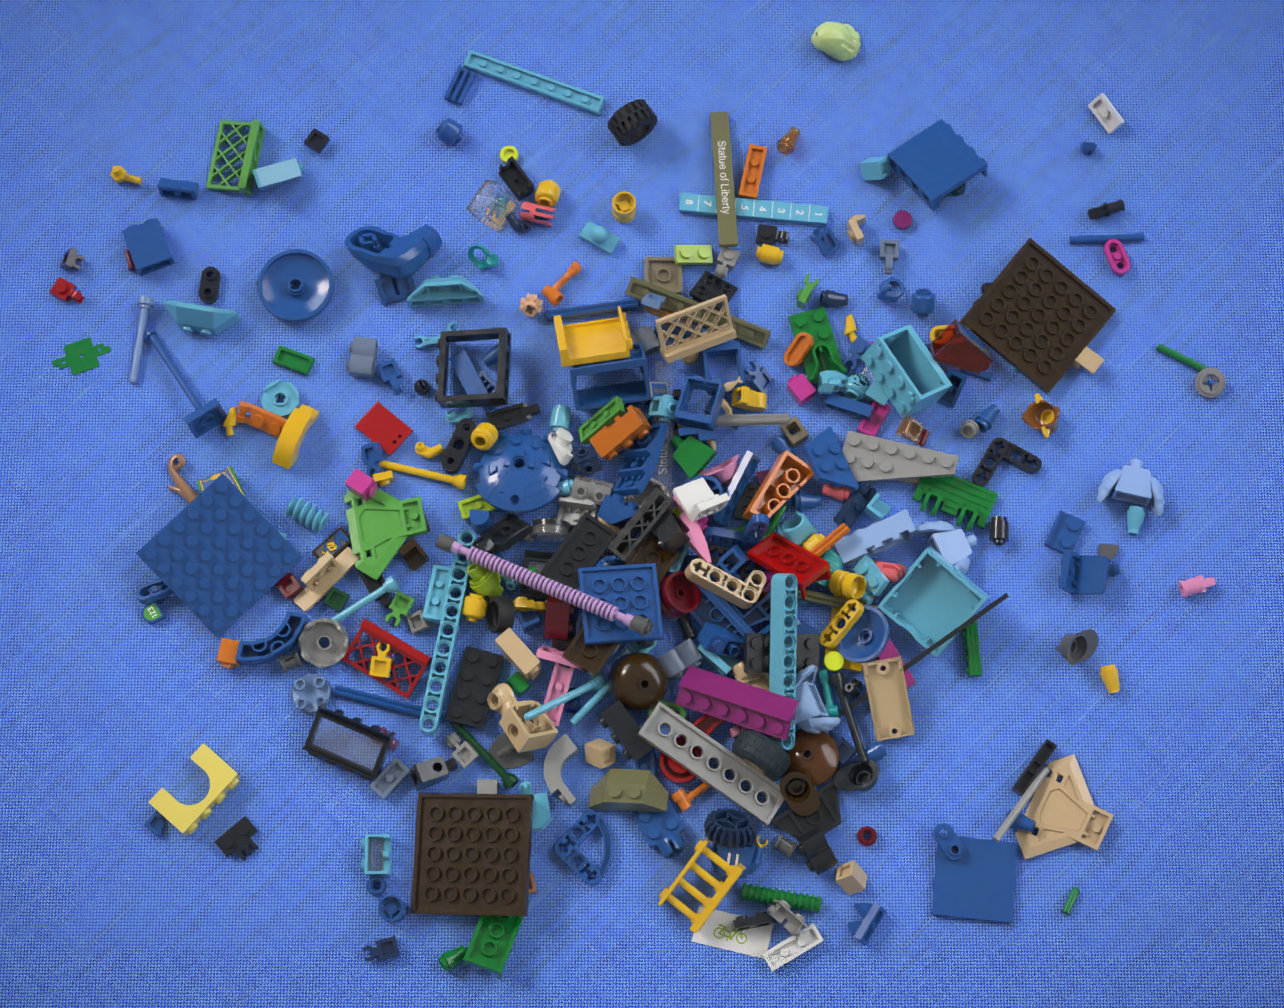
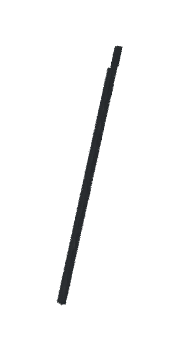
[836,593,1009,718]

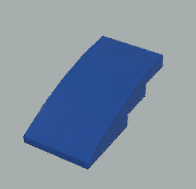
[611,423,668,496]

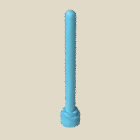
[330,576,400,622]
[523,674,605,721]

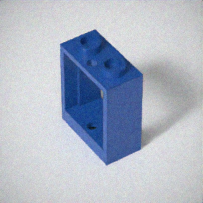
[702,341,745,395]
[674,375,726,431]

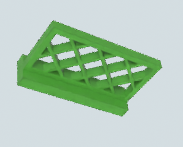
[206,120,266,196]

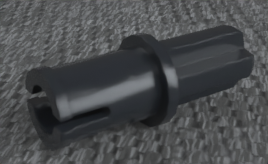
[1087,199,1125,220]

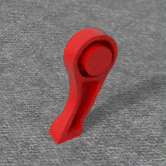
[659,714,725,785]

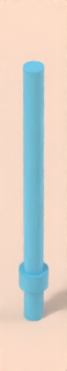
[569,641,657,726]

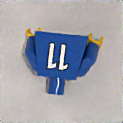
[707,836,768,888]

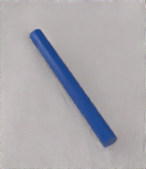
[1069,233,1145,244]

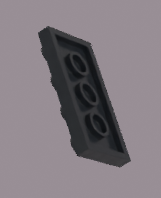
[540,512,617,590]
[744,633,820,673]
[445,646,504,731]

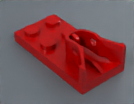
[747,532,832,599]

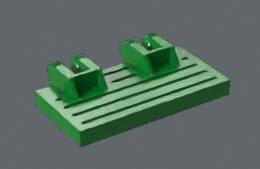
[912,476,998,531]

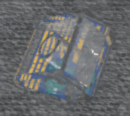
[466,180,522,234]

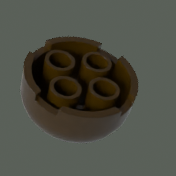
[608,652,668,712]

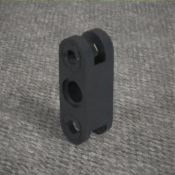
[441,418,476,475]

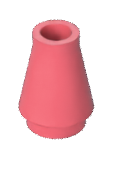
[822,484,851,502]

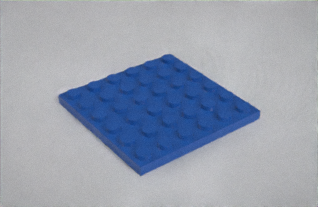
[136,473,303,638]

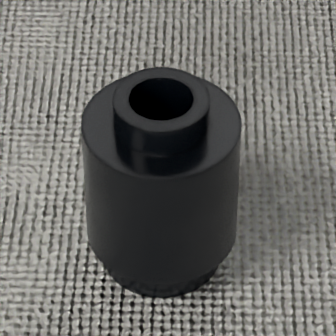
[989,516,1009,545]

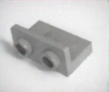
[570,475,614,505]

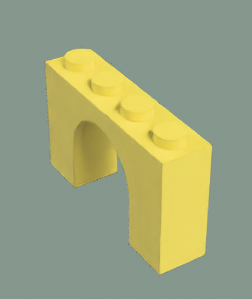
[149,743,241,836]

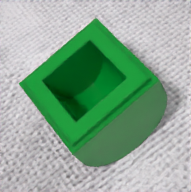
[507,671,531,698]

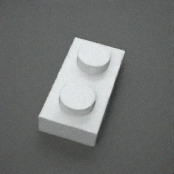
[1088,93,1125,134]

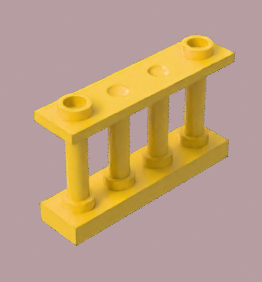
[658,838,746,934]

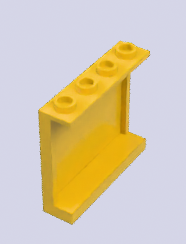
[553,306,633,367]

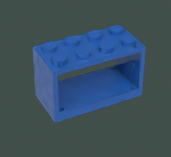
[569,342,651,411]

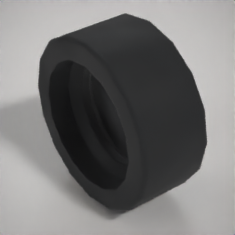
[486,596,515,633]

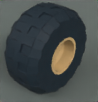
[732,728,790,781]

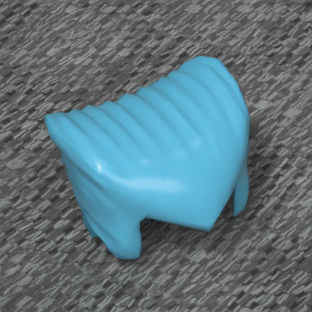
[777,511,818,546]

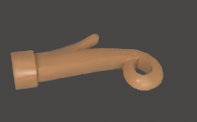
[168,453,198,505]

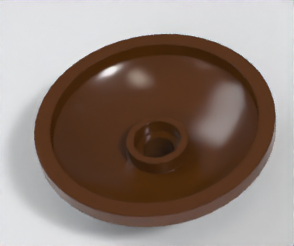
[785,729,839,786]

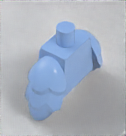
[1097,459,1165,517]
[915,521,977,575]
[795,664,840,734]

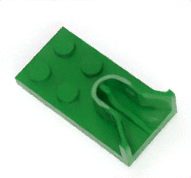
[788,307,847,386]
[463,901,530,980]

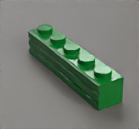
[962,620,982,678]

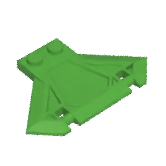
[344,488,428,581]

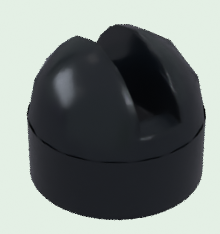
[414,379,430,395]

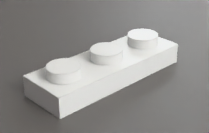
[761,923,824,972]

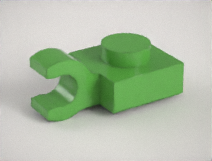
[796,274,819,309]

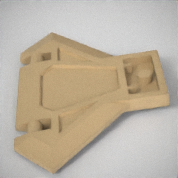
[1015,754,1114,860]

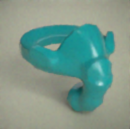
[468,244,499,269]

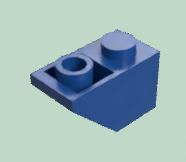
[597,493,640,524]

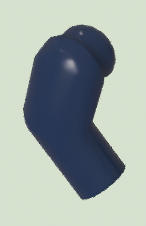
[505,212,531,233]

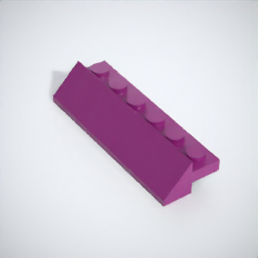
[675,666,800,740]

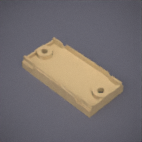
[862,656,915,741]

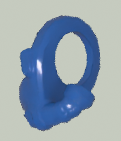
[877,278,905,302]

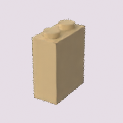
[495,627,542,682]

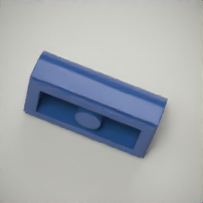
[158,178,199,201]
[469,509,492,535]

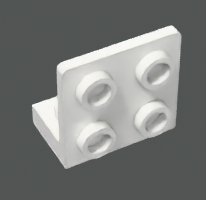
[672,478,730,522]

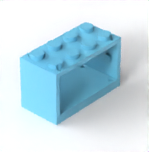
[861,324,952,418]

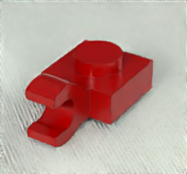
[49,277,85,304]

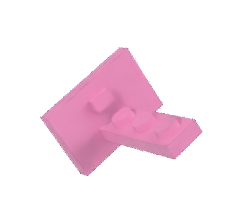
[536,645,580,726]

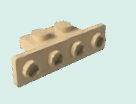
[293,547,360,613]

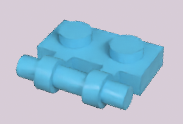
[853,555,890,605]

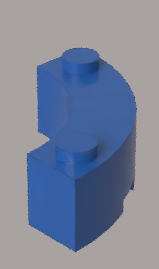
[235,611,310,665]

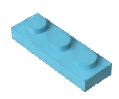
[422,565,452,623]

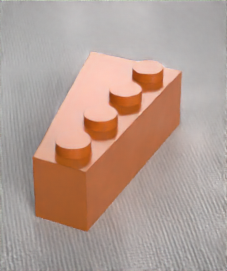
[743,450,814,521]

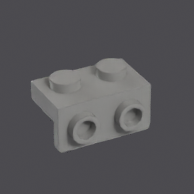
[556,497,599,528]

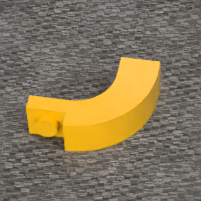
[272,404,319,469]

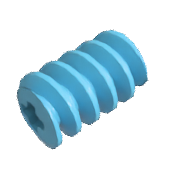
[286,496,330,532]

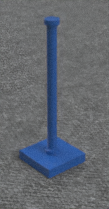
[145,330,227,438]

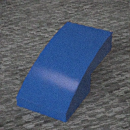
[678,428,719,442]

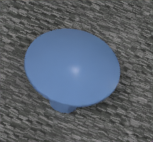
[292,674,331,713]

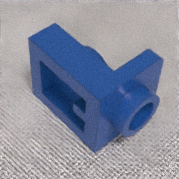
[809,227,841,257]

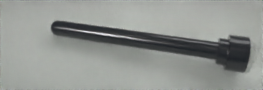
[828,673,868,764]

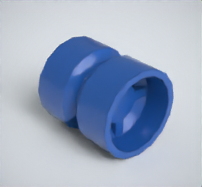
[378,895,406,924]

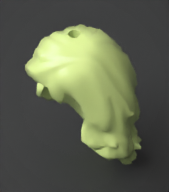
[811,21,861,61]

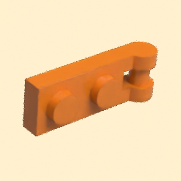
[236,401,287,437]

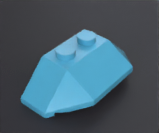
[407,275,484,308]
[163,299,240,336]

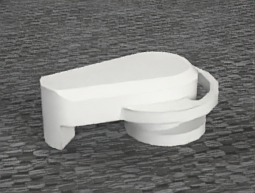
[548,427,574,466]

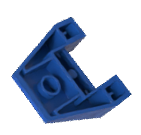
[690,545,771,633]

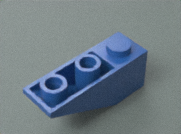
[697,622,744,661]

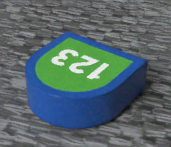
[142,601,166,624]

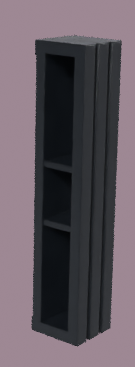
[1011,739,1057,797]

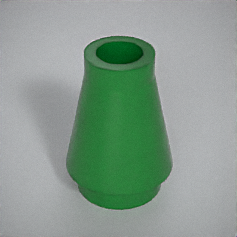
[438,945,467,972]

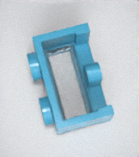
[361,834,391,876]

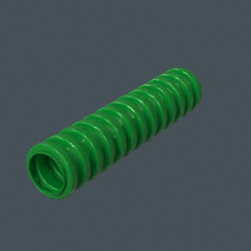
[741,882,822,914]

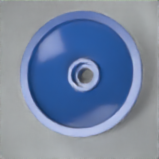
[835,606,890,663]

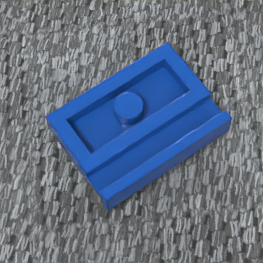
[1044,510,1086,554]

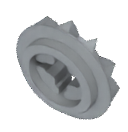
[1194,367,1226,398]

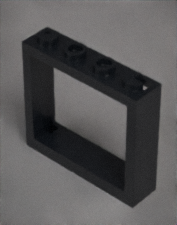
[435,327,511,409]

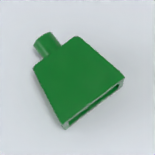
[670,434,718,479]

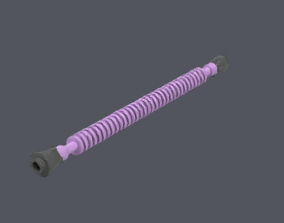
[436,533,653,637]

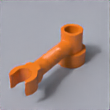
[541,261,582,306]
[670,782,710,812]

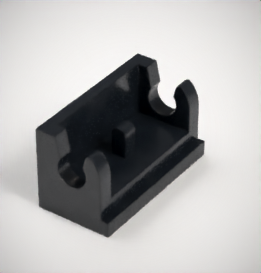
[498,156,534,202]

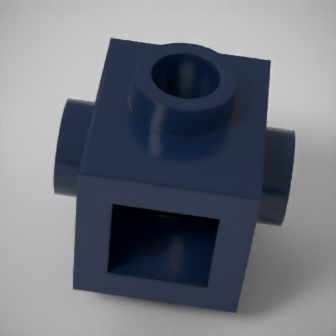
[571,445,603,478]

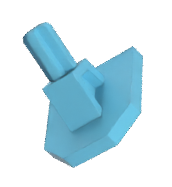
[520,781,551,832]

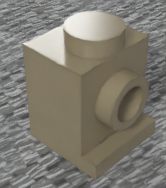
[779,416,809,448]

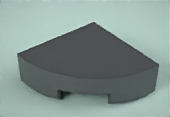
[1098,544,1119,561]

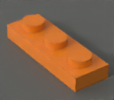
[738,144,768,200]

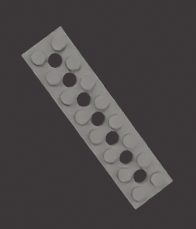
[637,702,784,826]

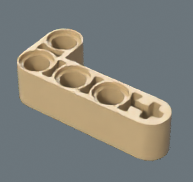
[685,558,766,609]

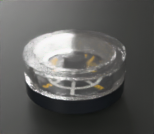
[531,518,571,543]

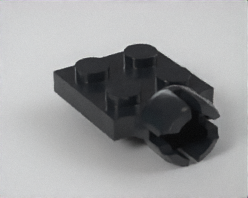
[472,514,533,555]

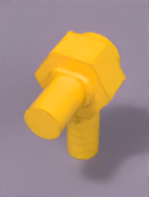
[110,165,142,185]

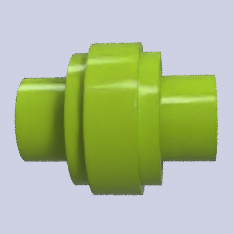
[466,563,504,599]

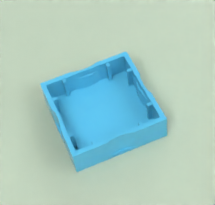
[877,546,990,658]

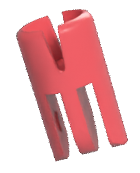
[520,201,556,227]
[874,561,907,583]

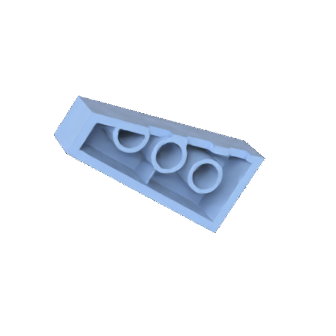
[832,509,916,567]

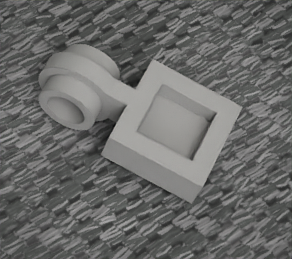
[714,247,741,279]
[445,732,480,769]

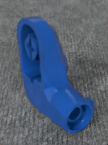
[345,225,442,279]

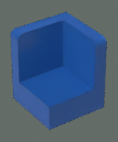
[515,610,542,633]

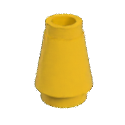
[1099,664,1120,694]

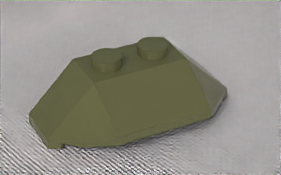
[588,768,669,813]

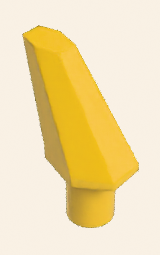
[844,314,857,343]
[222,406,238,436]

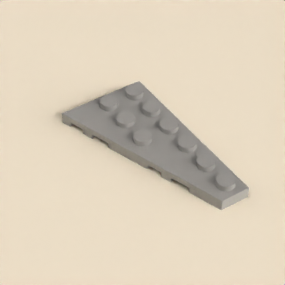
[842,431,959,484]

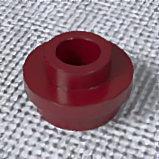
[857,826,877,846]

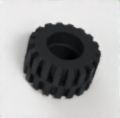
[607,99,658,146]

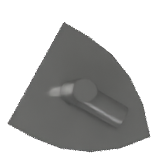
[485,732,535,769]

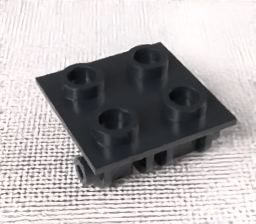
[689,271,738,310]

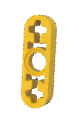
[819,599,864,649]

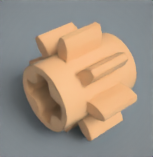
[519,293,543,317]

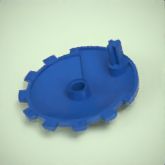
[473,428,568,518]

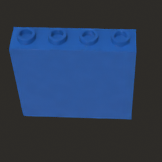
[888,119,988,211]

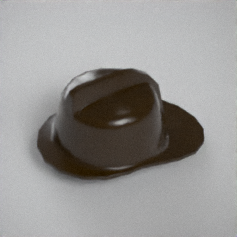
[779,772,820,816]

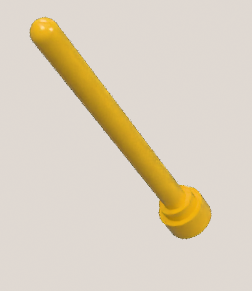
[379,460,467,490]

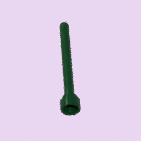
[449,722,519,790]

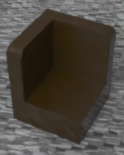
[398,538,429,571]

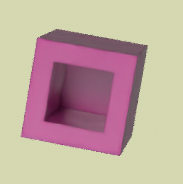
[786,373,816,407]
[345,468,378,502]

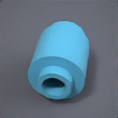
[549,404,571,432]

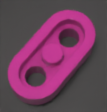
[1103,239,1130,276]

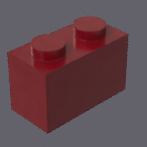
[544,595,575,640]

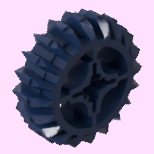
[704,807,758,849]

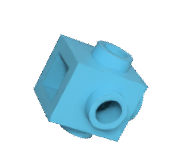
[649,394,679,423]

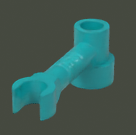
[819,669,840,718]

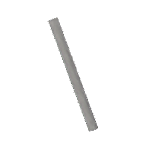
[992,767,1050,843]

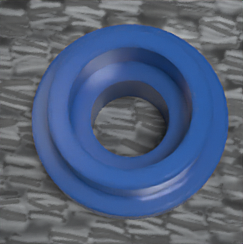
[367,876,387,896]

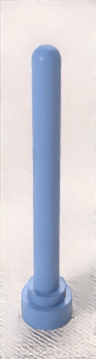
[130,296,154,384]

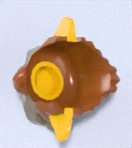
[1021,393,1060,439]

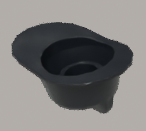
[833,759,879,792]

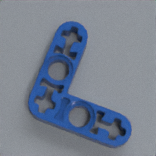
[703,513,769,551]

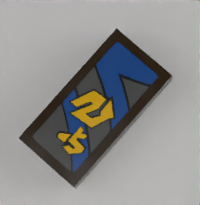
[312,527,351,560]

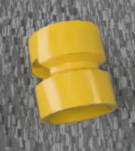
[612,191,636,224]
[829,570,866,599]

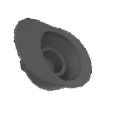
[1056,629,1098,665]

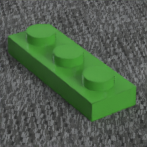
[578,396,625,445]

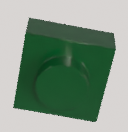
[323,586,350,613]

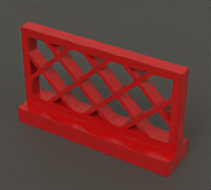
[342,619,433,699]

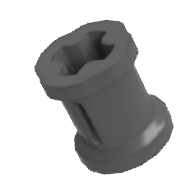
[278,650,303,674]
[772,833,798,859]

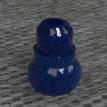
[564,688,581,714]

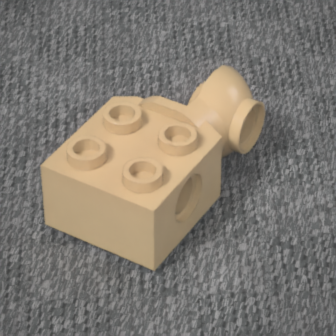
[487,683,558,753]

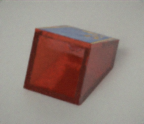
[929,319,992,374]

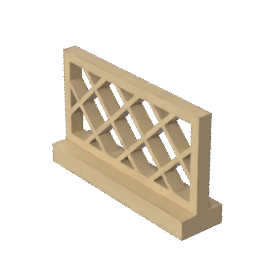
[655,294,737,363]

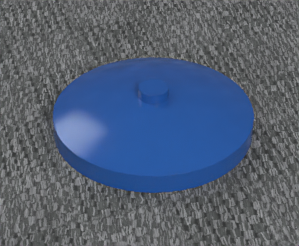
[258,249,334,322]

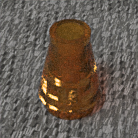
[777,127,800,155]

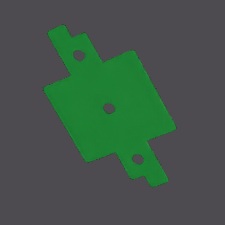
[52,337,111,375]

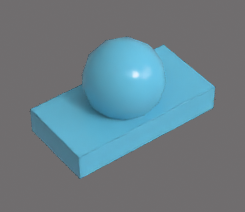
[579,220,620,255]

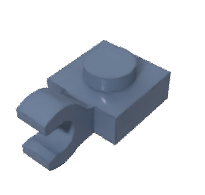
[879,240,899,274]

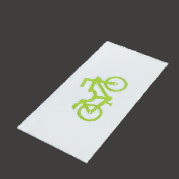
[692,906,773,959]

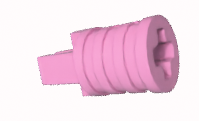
[1178,575,1216,598]

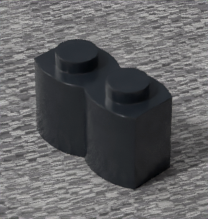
[797,827,838,875]

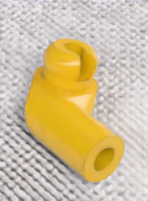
[415,442,444,459]

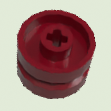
[658,571,701,619]

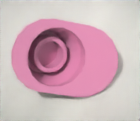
[698,455,739,485]

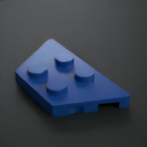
[803,427,859,492]

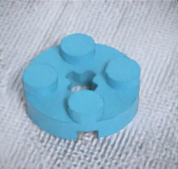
[261,380,300,418]

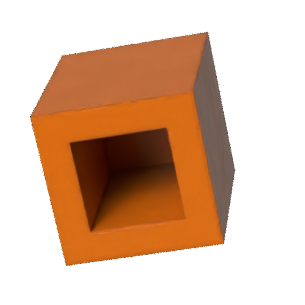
[217,638,240,670]

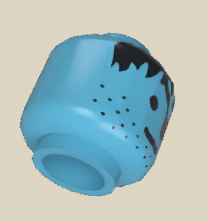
[842,373,870,401]

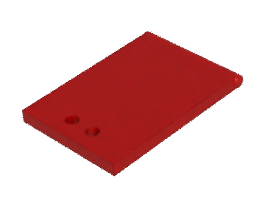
[354,401,413,456]

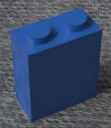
[122,218,175,276]

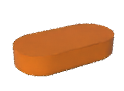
[784,332,814,367]

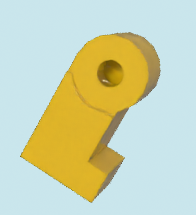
[732,386,767,412]

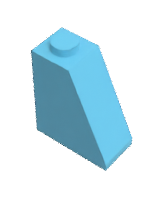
[252,158,304,191]

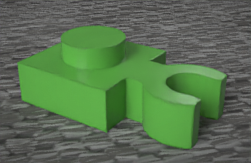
[385,591,415,628]

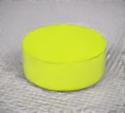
[500,146,519,164]
[824,651,844,672]

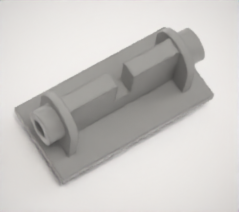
[768,899,809,937]

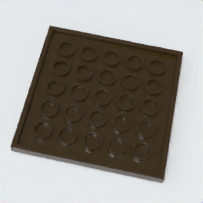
[960,238,1117,394]
[411,793,534,917]

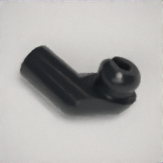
[845,679,862,696]

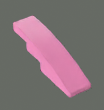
[672,495,712,565]

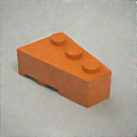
[589,405,652,461]

